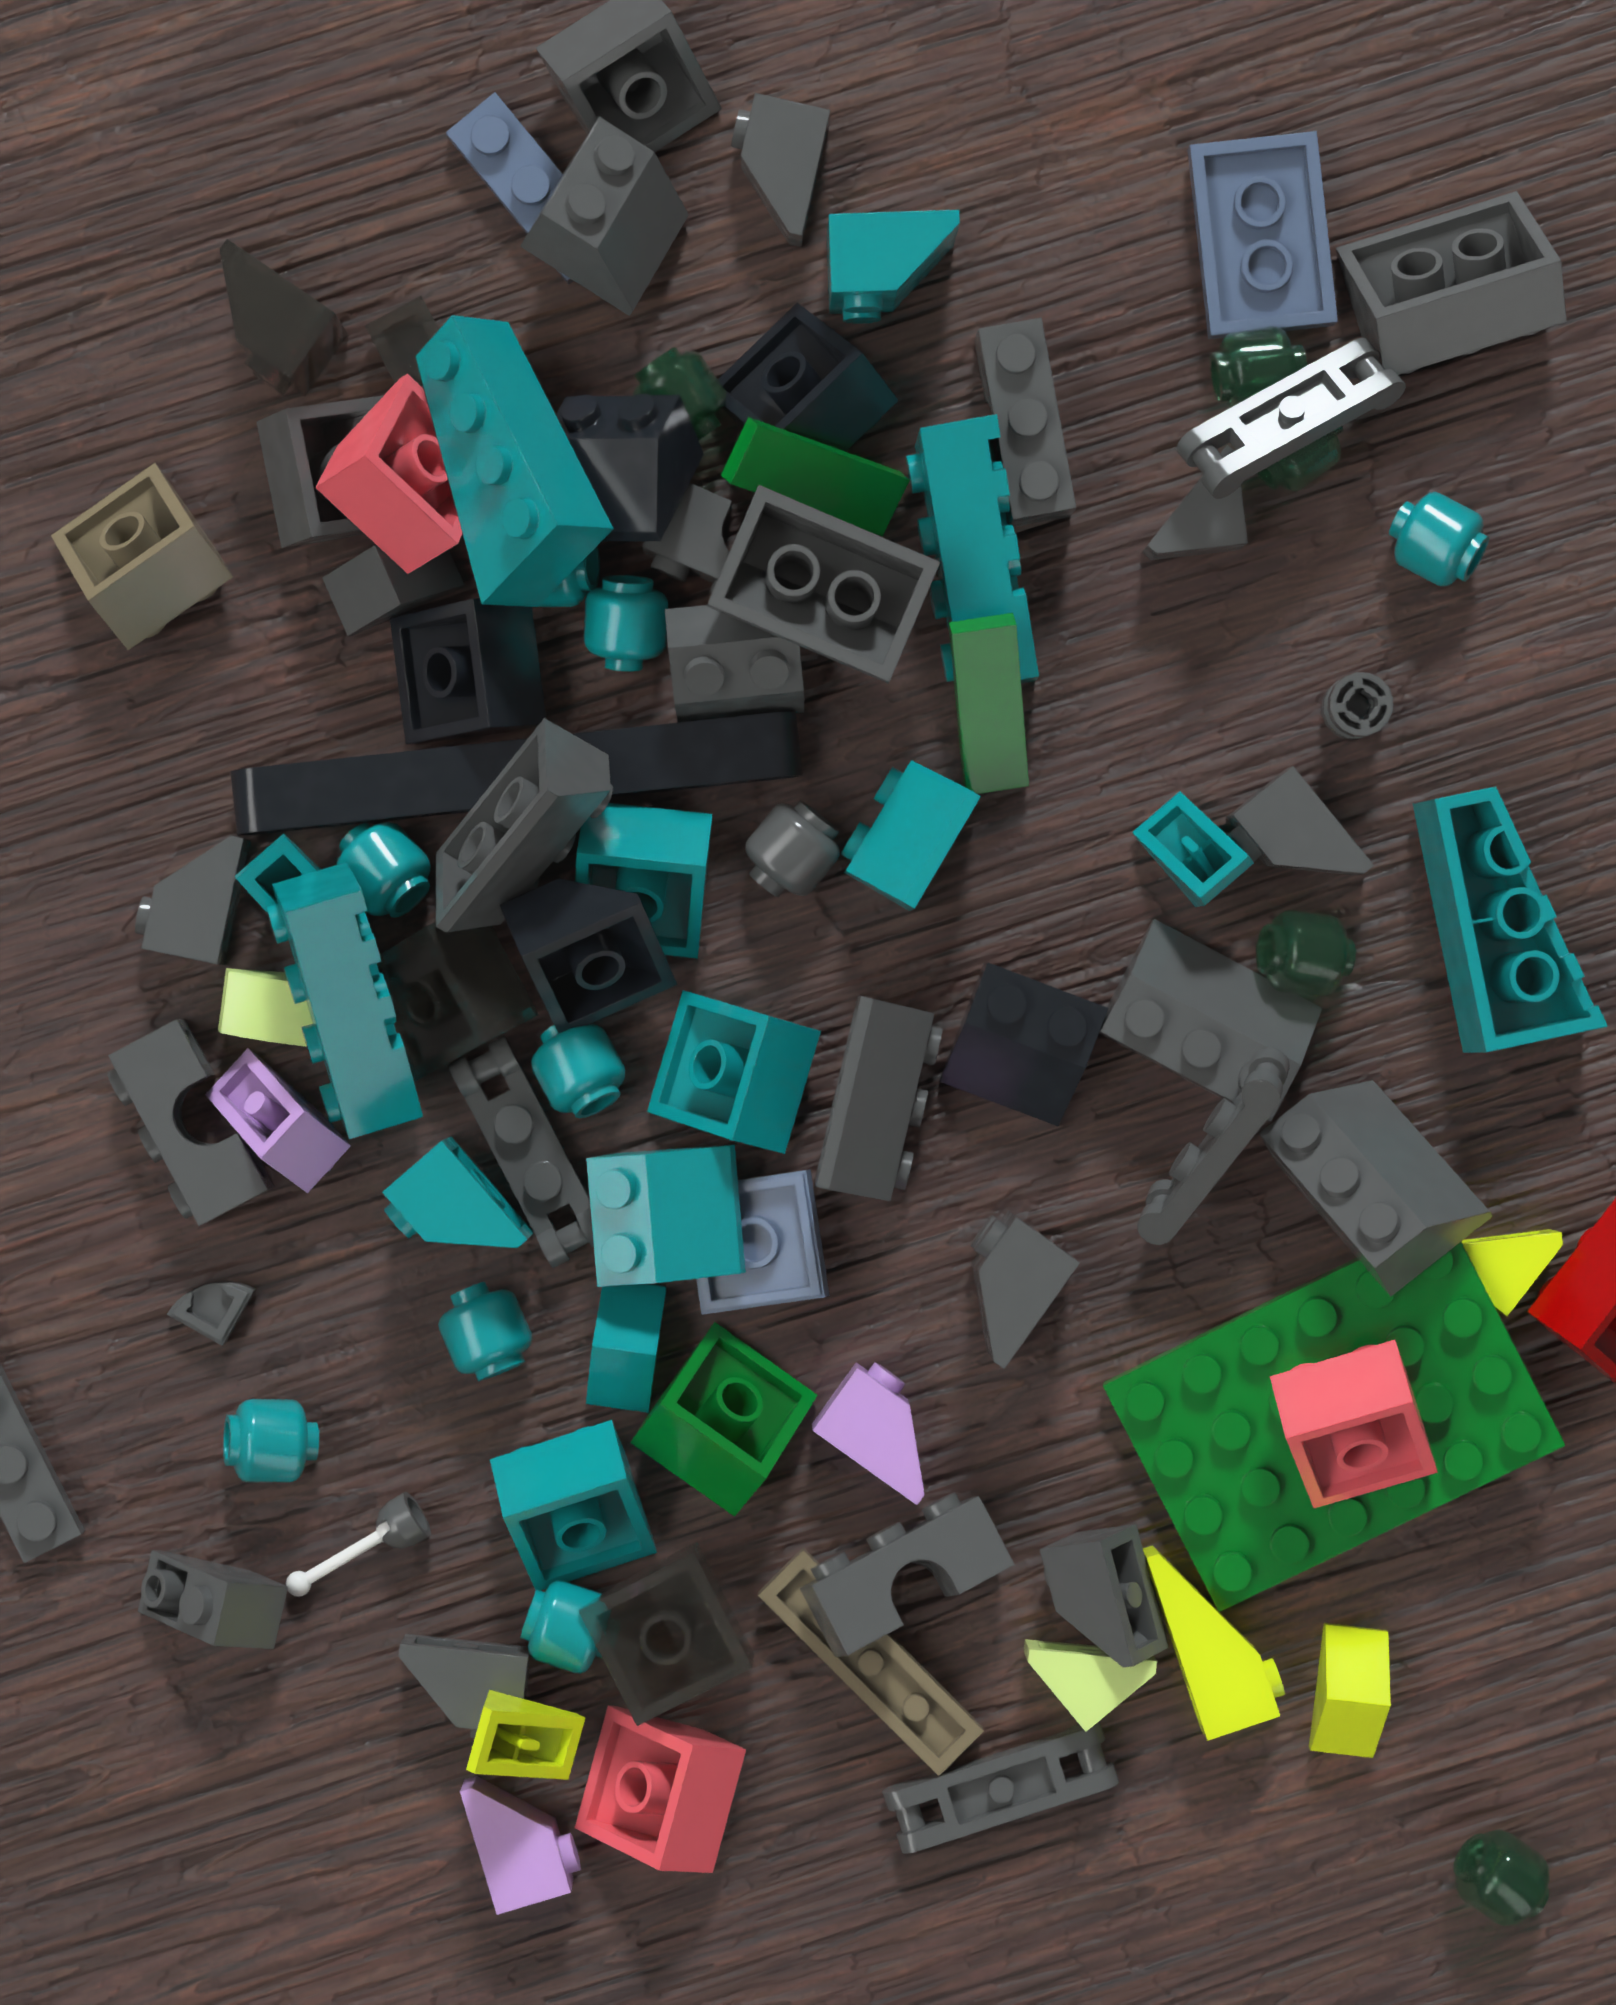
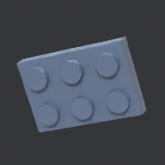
[1187,131,1338,339]

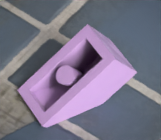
[205,1048,350,1193]
[812,1362,925,1505]
[460,1776,581,1915]

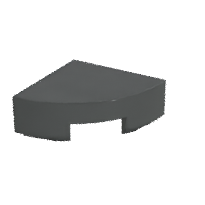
[167,1281,256,1346]

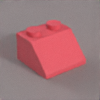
[315,373,463,574]
[1270,1340,1438,1509]
[575,1705,746,1873]

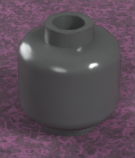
[746,800,840,897]

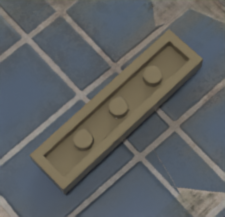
[758,1547,984,1776]

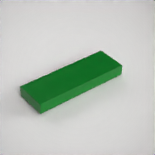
[721,417,910,536]
[949,613,1029,794]

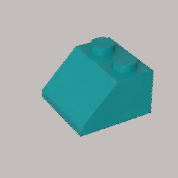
[827,210,960,324]
[841,760,981,911]
[575,803,712,958]
[647,990,821,1154]
[382,1136,534,1248]
[586,1145,746,1287]
[490,1420,657,1590]

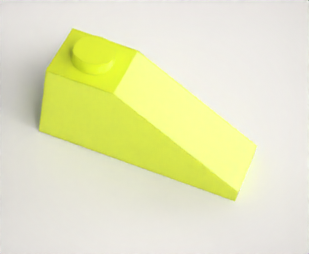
[1143,1545,1285,1741]

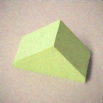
[1024,1639,1157,1732]

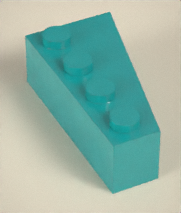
[415,315,614,607]
[906,414,1039,684]
[1413,786,1608,1053]
[266,862,423,1139]

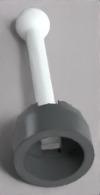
[286,1492,431,1597]

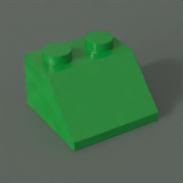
[630,1322,818,1517]

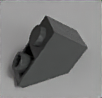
[138,1550,288,1649]

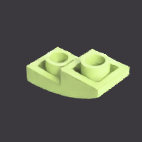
[218,968,313,1047]

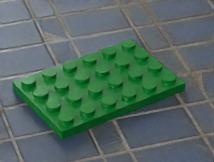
[1103,1241,1565,1612]

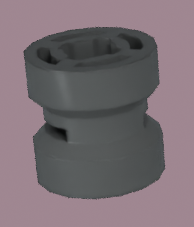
[1321,672,1393,740]

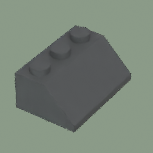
[1336,191,1567,375]
[707,485,940,684]
[436,718,613,933]
[1099,919,1322,1122]
[814,996,943,1201]
[1259,1080,1492,1297]

